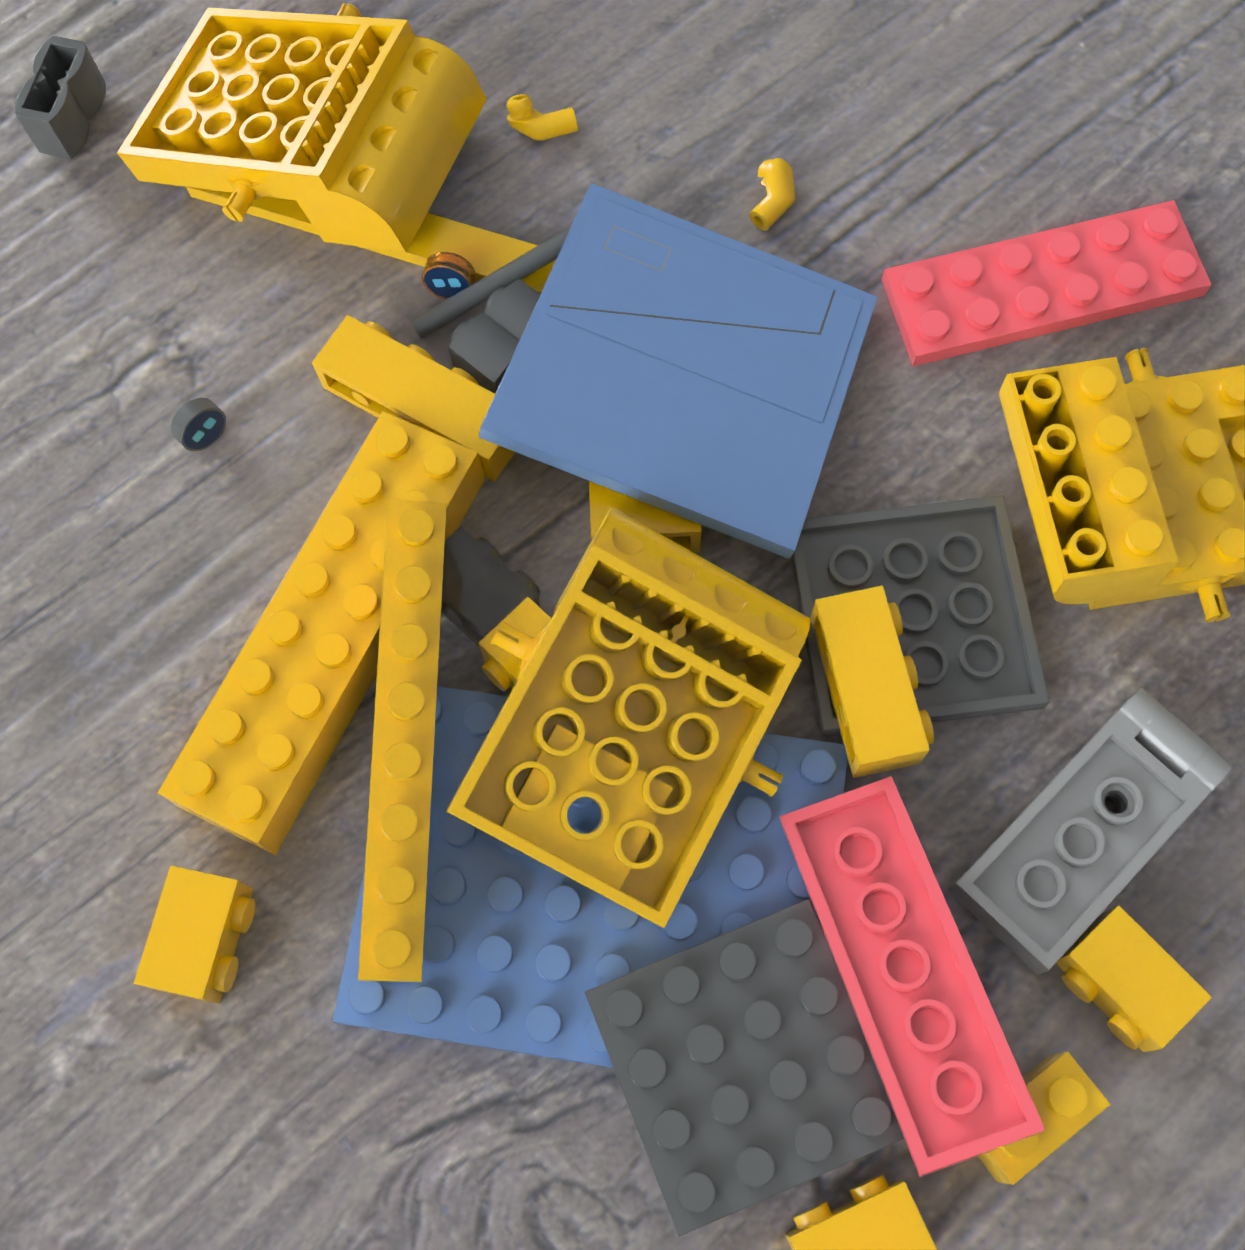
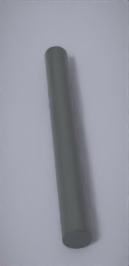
[410,227,571,339]

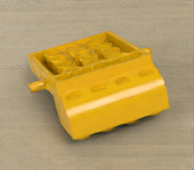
[117,3,487,253]
[999,348,1245,623]
[446,507,811,928]

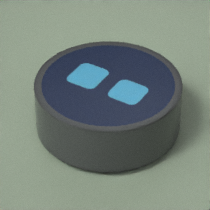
[171,398,226,452]

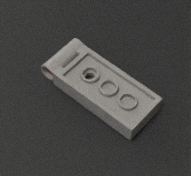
[948,687,1234,975]

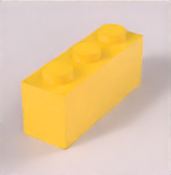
[810,585,934,778]

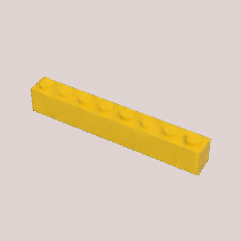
[358,499,447,982]

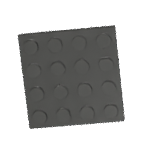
[791,495,1050,736]
[585,899,905,1237]

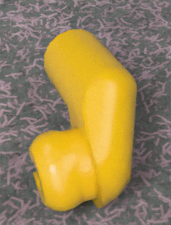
[506,94,578,141]
[749,158,796,231]

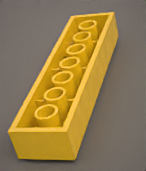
[157,411,485,856]

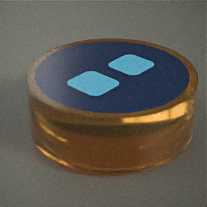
[422,252,475,299]

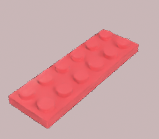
[881,200,1212,367]
[780,776,1045,1177]

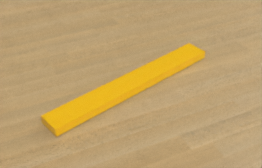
[186,187,556,294]

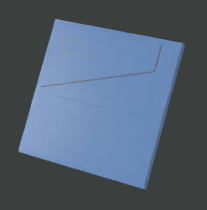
[479,183,877,559]

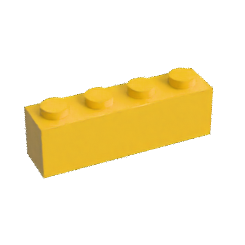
[312,315,515,482]

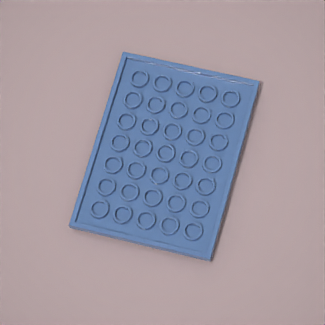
[332,686,847,1068]

